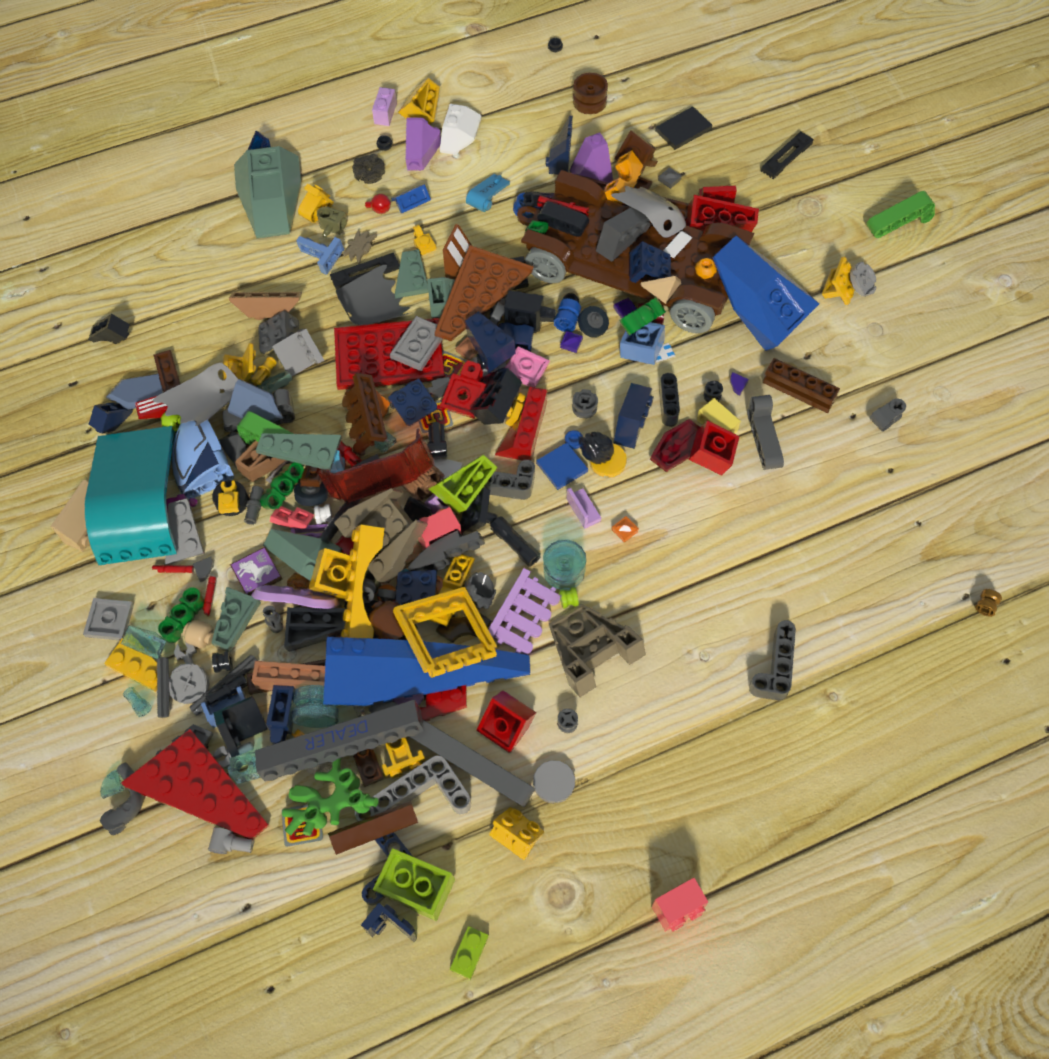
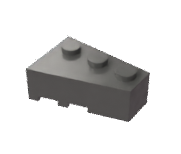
[596,207,650,262]

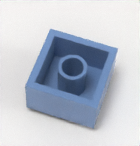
[620,322,665,365]

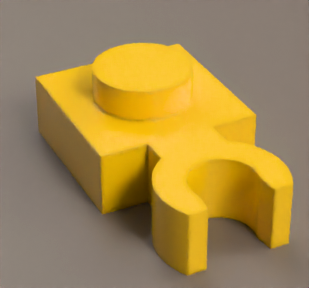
[505,393,526,426]
[218,480,239,514]

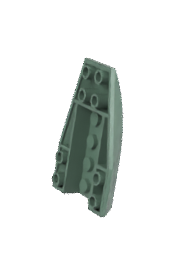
[234,146,301,238]

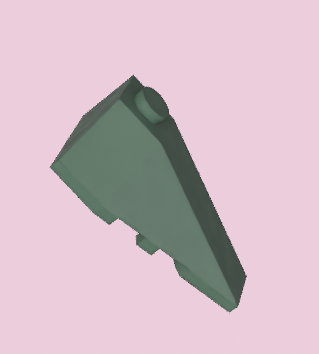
[263,529,343,581]

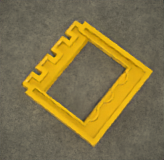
[393,587,497,678]

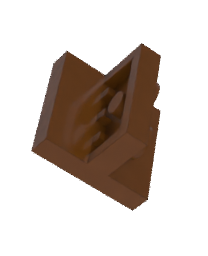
[614,130,658,177]

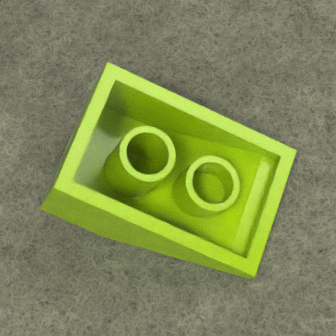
[373,848,455,921]

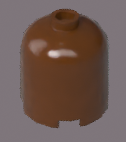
[368,600,418,640]

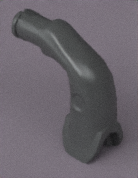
[100,762,143,835]

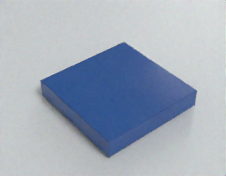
[536,443,588,490]

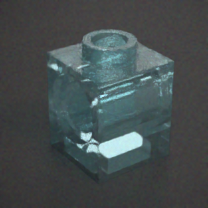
[228,752,261,784]

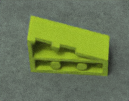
[429,455,498,514]

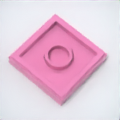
[505,346,550,387]

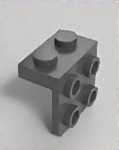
[258,311,299,354]

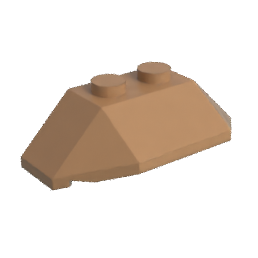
[229,292,302,320]

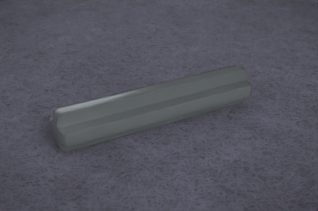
[157,657,169,718]

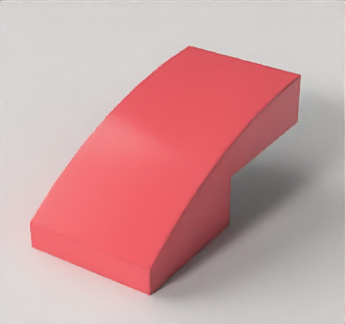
[270,506,314,529]

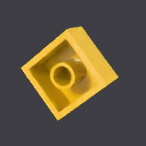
[309,548,352,600]

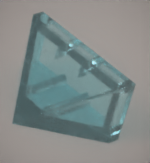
[121,625,167,659]

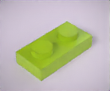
[450,926,489,980]

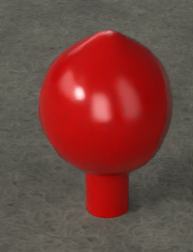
[365,194,391,214]

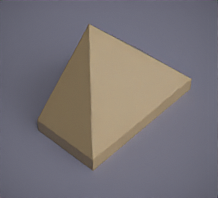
[641,276,681,304]

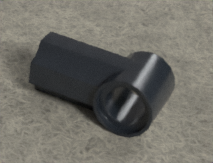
[427,422,447,459]

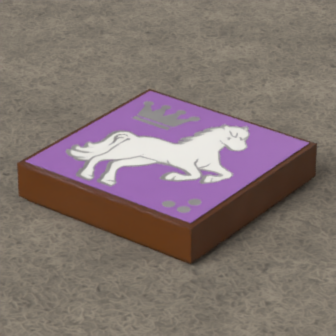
[230,547,283,596]

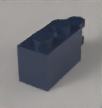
[266,685,298,744]

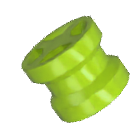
[559,587,579,609]

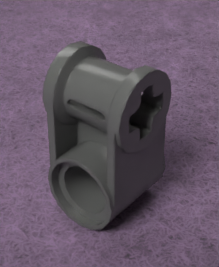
[869,398,906,432]

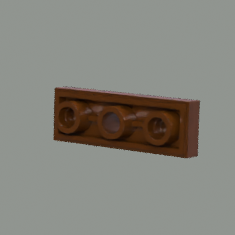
[353,749,384,787]

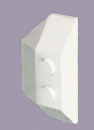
[440,104,481,155]

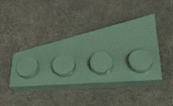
[256,433,342,471]

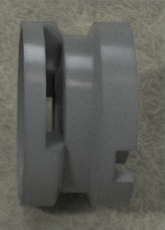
[572,389,598,419]

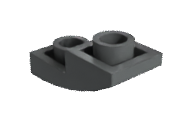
[426,377,450,401]

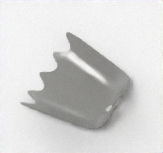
[611,186,686,238]
[153,363,238,426]

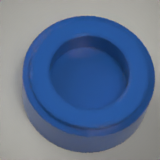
[565,430,583,449]

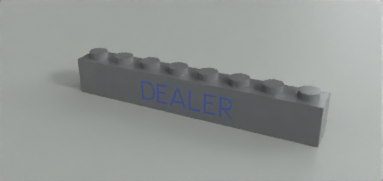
[255,700,424,782]

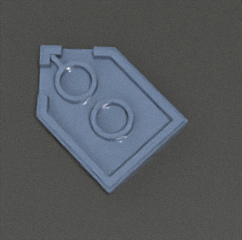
[106,374,163,409]
[228,379,283,423]

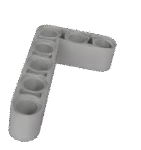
[355,756,471,821]

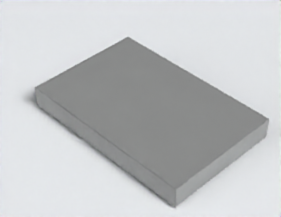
[390,316,443,371]

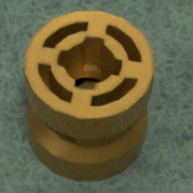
[975,589,1002,617]

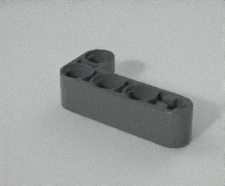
[223,389,295,433]
[747,394,784,470]
[483,460,535,500]
[749,620,796,701]

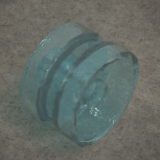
[543,540,586,590]
[292,685,339,728]

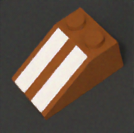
[443,224,472,280]

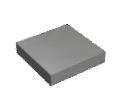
[83,598,134,641]

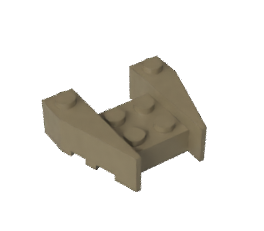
[334,488,428,583]

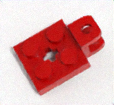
[440,360,487,419]

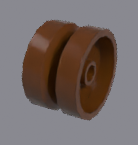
[573,72,608,114]

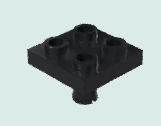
[460,488,498,536]

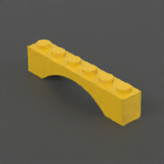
[341,525,384,639]

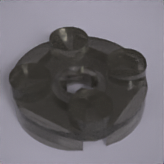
[352,153,385,184]

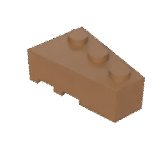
[235,440,287,482]

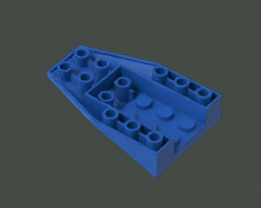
[712,236,820,351]

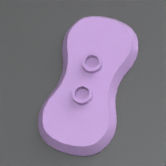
[251,585,340,609]

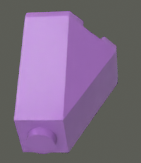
[406,118,441,170]
[570,132,613,183]

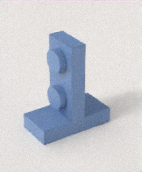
[296,236,344,275]

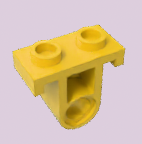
[298,183,334,223]
[382,737,425,779]

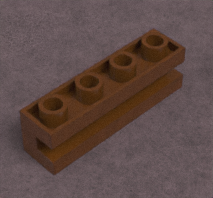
[763,358,840,413]

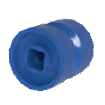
[553,299,581,332]

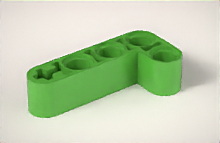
[866,191,935,238]
[237,411,294,445]

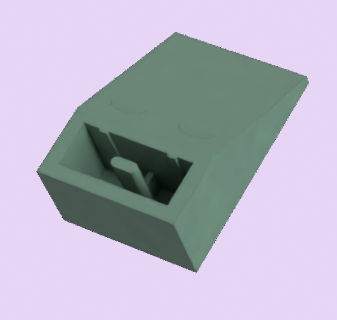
[427,277,455,319]

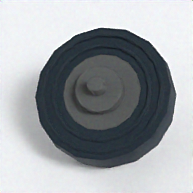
[578,306,609,338]
[294,481,328,506]

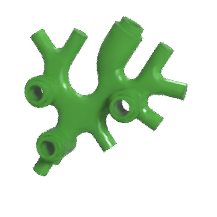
[282,758,378,836]

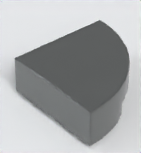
[193,557,214,582]

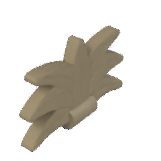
[343,231,377,264]

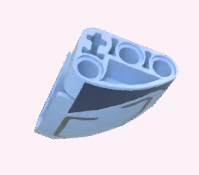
[172,419,234,499]

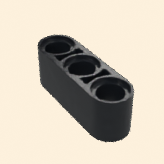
[537,201,589,237]
[659,373,680,427]

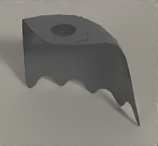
[336,265,413,325]

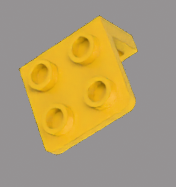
[222,343,256,383]

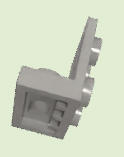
[272,329,324,377]

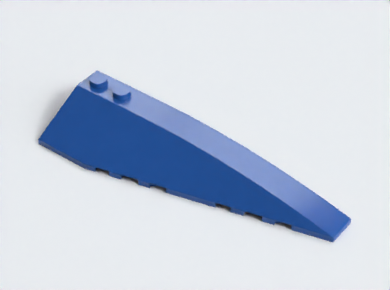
[323,637,530,706]

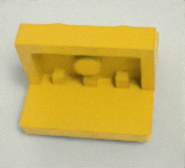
[822,257,855,305]
[489,807,544,860]

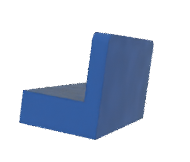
[391,184,431,213]

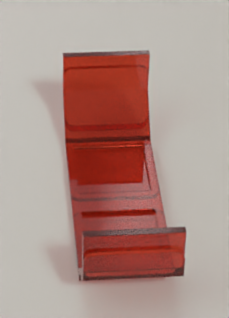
[317,429,434,502]

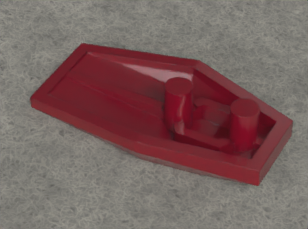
[650,419,700,472]

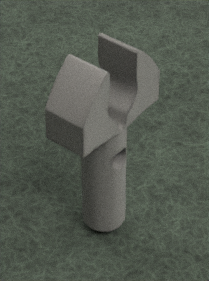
[174,642,197,664]
[213,742,254,769]

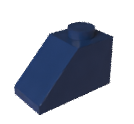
[88,402,133,434]

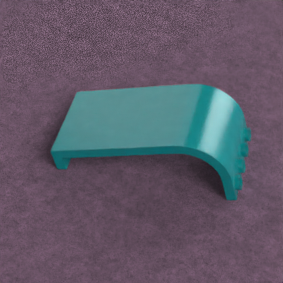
[85,426,177,566]

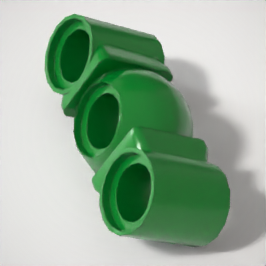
[619,297,666,336]
[260,463,304,510]
[158,587,204,643]

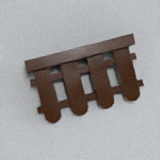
[342,373,387,456]

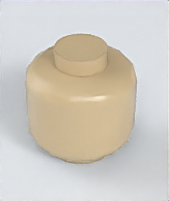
[183,620,214,649]

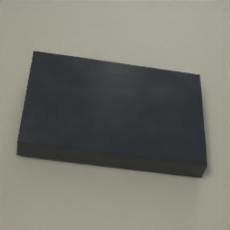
[655,106,713,150]

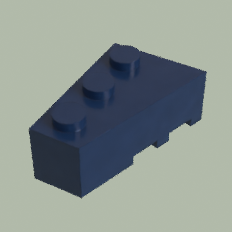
[465,311,516,373]

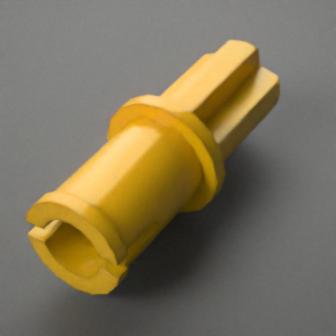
[251,357,277,386]

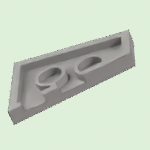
[165,498,204,565]

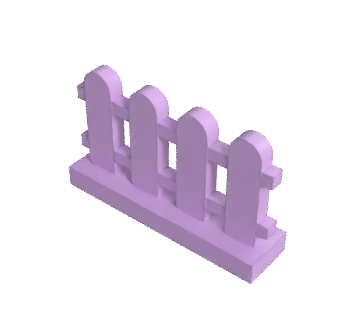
[488,568,560,654]

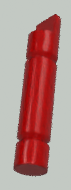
[152,565,194,573]
[203,576,217,616]

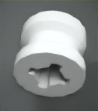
[314,504,333,525]

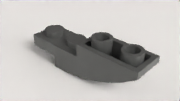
[408,531,485,571]

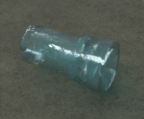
[123,687,152,717]

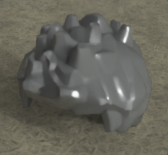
[464,572,496,610]

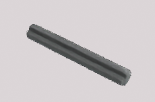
[190,655,258,716]

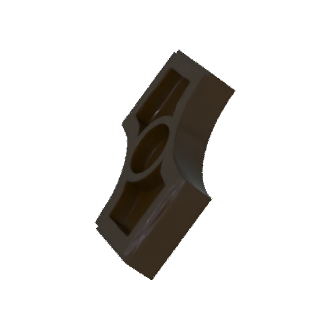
[436,613,492,643]

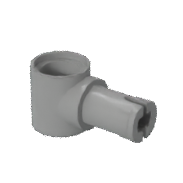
[208,828,254,854]

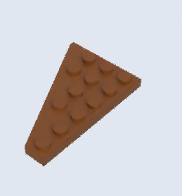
[434,245,534,341]

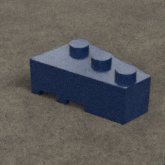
[614,383,654,449]

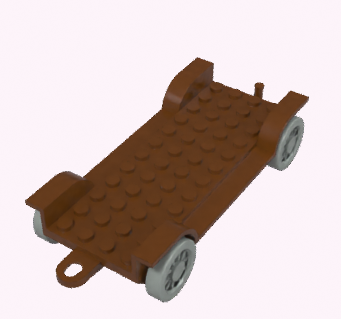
[517,170,755,333]

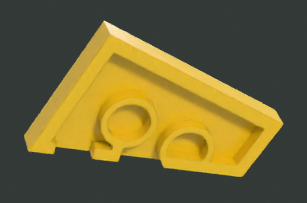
[104,631,157,692]

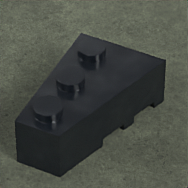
[469,368,522,425]
[284,607,347,652]

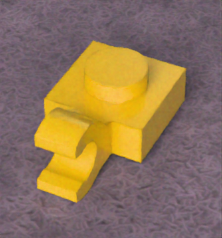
[413,224,436,256]

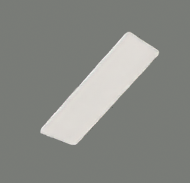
[663,231,692,258]

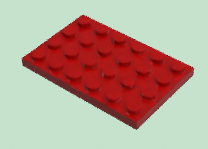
[334,318,445,390]

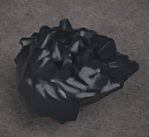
[579,432,614,464]

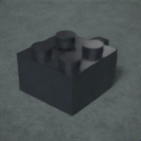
[504,290,556,333]

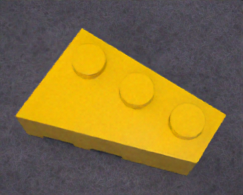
[398,78,440,125]

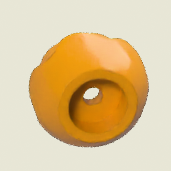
[695,258,717,279]

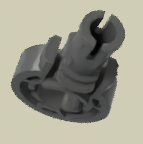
[489,294,508,325]

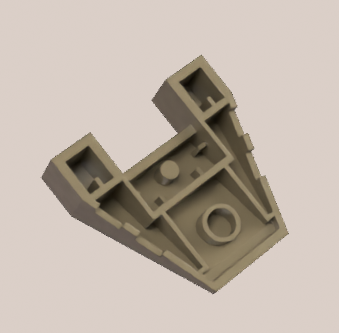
[549,604,646,697]

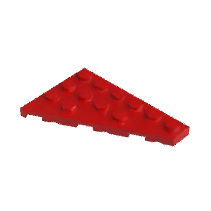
[121,729,269,840]

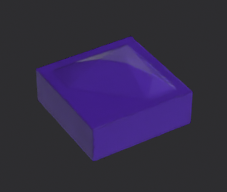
[560,331,583,353]

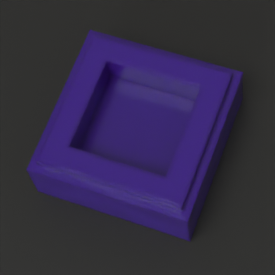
[614,297,637,319]

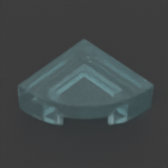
[100,770,124,799]

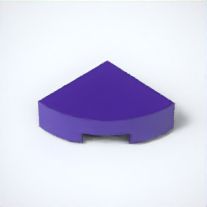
[730,372,749,396]

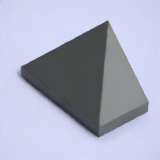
[218,431,247,468]

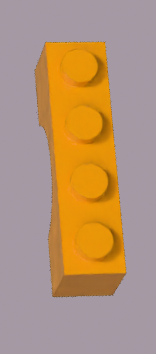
[604,151,643,205]

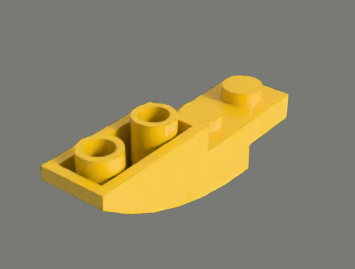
[429,554,475,626]

